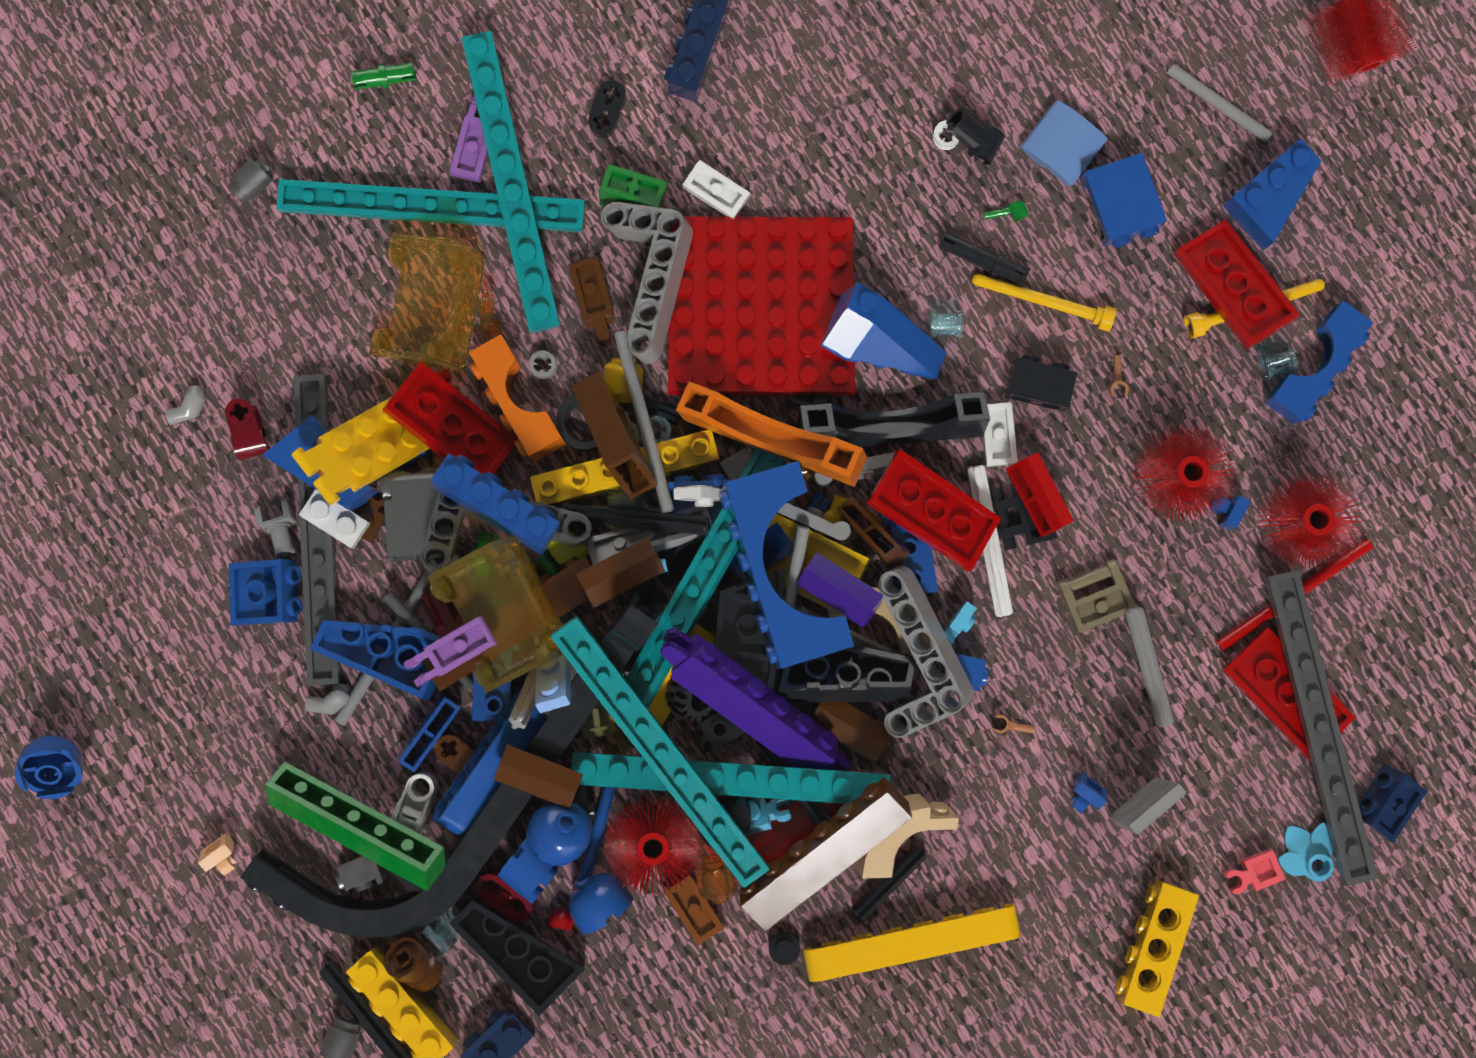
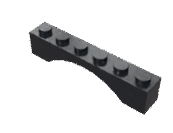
[797,392,990,447]

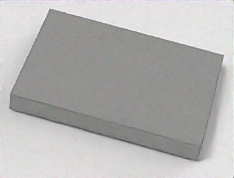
[1108,777,1186,834]

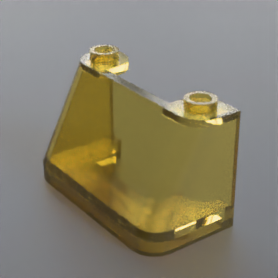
[369,234,484,371]
[427,536,563,693]

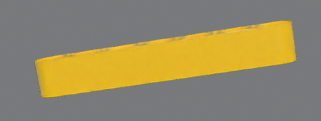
[802,903,1021,982]

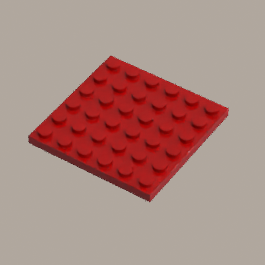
[668,216,855,396]

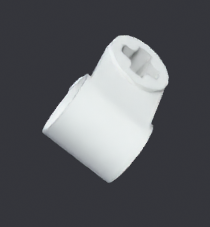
[391,771,439,834]

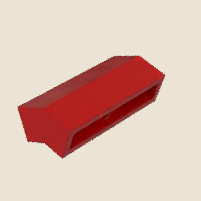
[1006,452,1074,537]

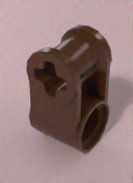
[435,732,476,776]

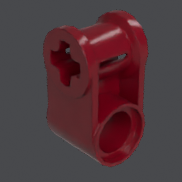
[225,398,270,461]

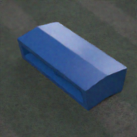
[397,693,462,772]

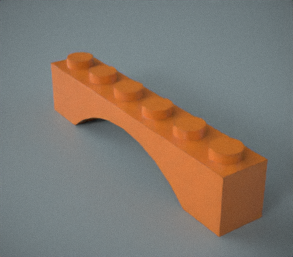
[676,382,867,487]

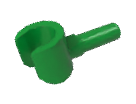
[984,201,1029,222]

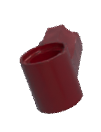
[422,583,468,637]

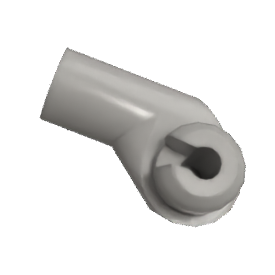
[165,386,205,425]
[305,684,350,715]

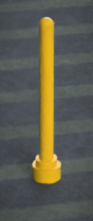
[972,274,1117,332]
[1183,279,1325,339]

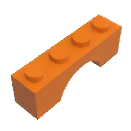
[469,334,566,463]

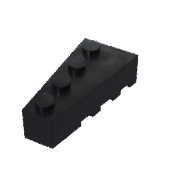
[778,645,916,703]
[449,899,585,1016]

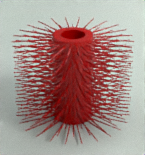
[1304,0,1417,84]
[1128,425,1240,522]
[1255,472,1367,569]
[605,795,701,897]

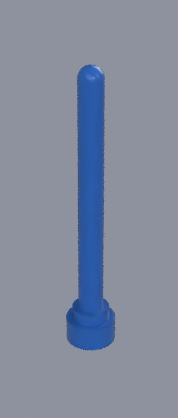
[574,787,619,890]

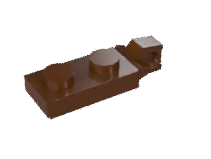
[568,256,615,345]

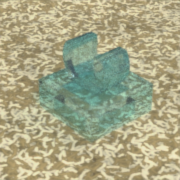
[422,912,461,954]

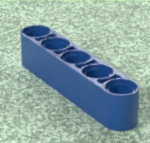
[432,691,547,836]

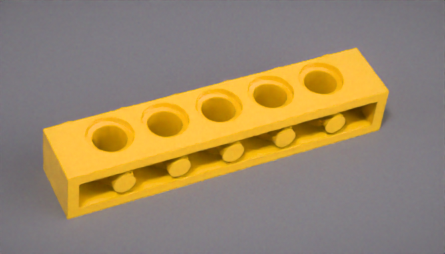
[530,430,720,507]

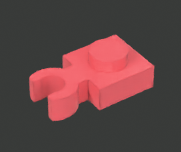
[1223,849,1285,894]

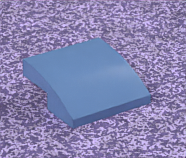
[1020,100,1108,186]

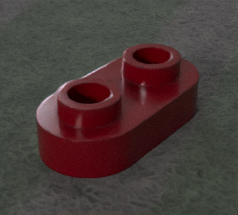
[476,869,535,922]

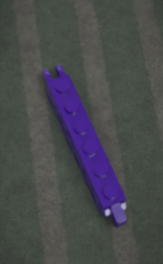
[660,627,850,771]

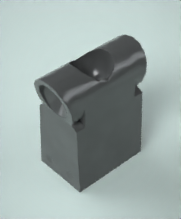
[377,466,450,562]

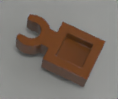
[354,485,385,543]

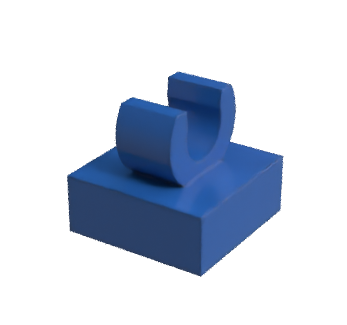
[1209,495,1251,530]
[1071,771,1107,813]

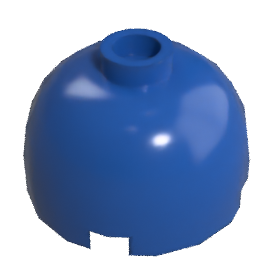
[14,735,83,799]
[526,801,592,866]
[569,872,634,935]

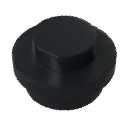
[769,932,800,965]

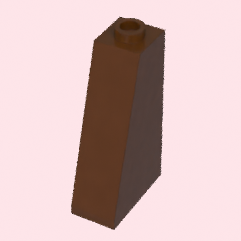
[572,371,658,500]

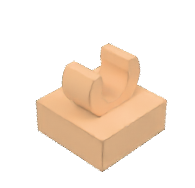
[198,833,236,876]

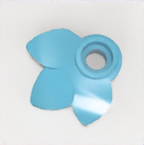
[1278,822,1334,881]

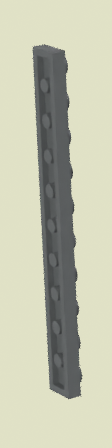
[293,374,341,686]
[1264,570,1377,886]

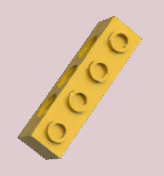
[1115,879,1199,1017]

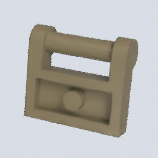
[1056,559,1135,633]

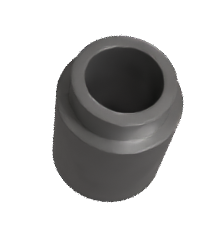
[227,158,273,203]
[319,1016,360,1058]

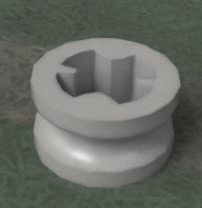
[529,350,558,380]

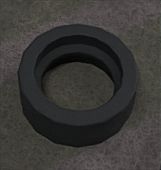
[556,394,598,452]

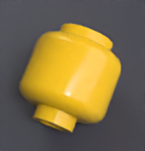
[603,357,644,403]

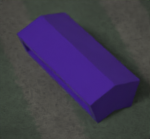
[797,553,884,627]

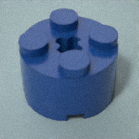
[497,838,562,904]

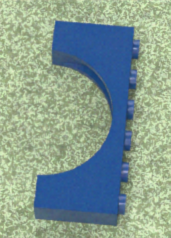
[719,461,854,669]

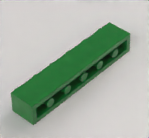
[265,762,445,891]

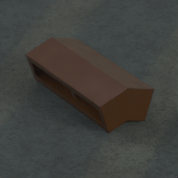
[837,496,910,568]
[576,537,665,608]
[810,702,892,764]
[493,744,583,809]

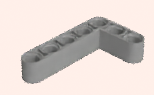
[601,202,693,364]
[878,566,974,738]

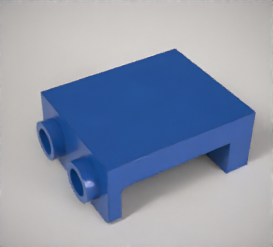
[1079,153,1167,249]

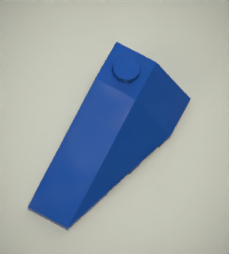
[310,620,442,702]

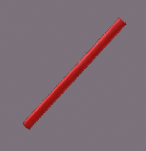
[1215,538,1374,651]

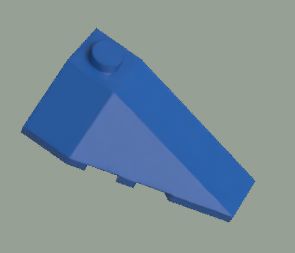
[820,282,947,380]

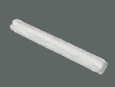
[967,465,1013,617]

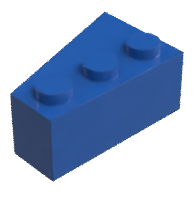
[1223,138,1321,251]
[262,416,378,512]

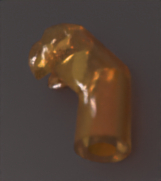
[478,290,503,337]

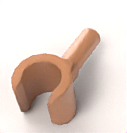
[1108,355,1129,397]
[992,715,1036,734]

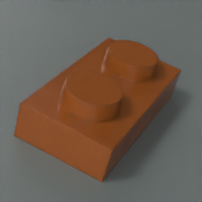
[665,873,725,945]

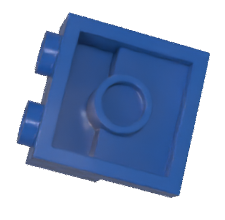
[229,559,303,626]

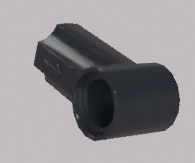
[946,107,1005,165]

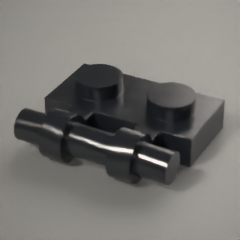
[990,485,1058,551]

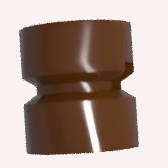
[384,937,443,992]

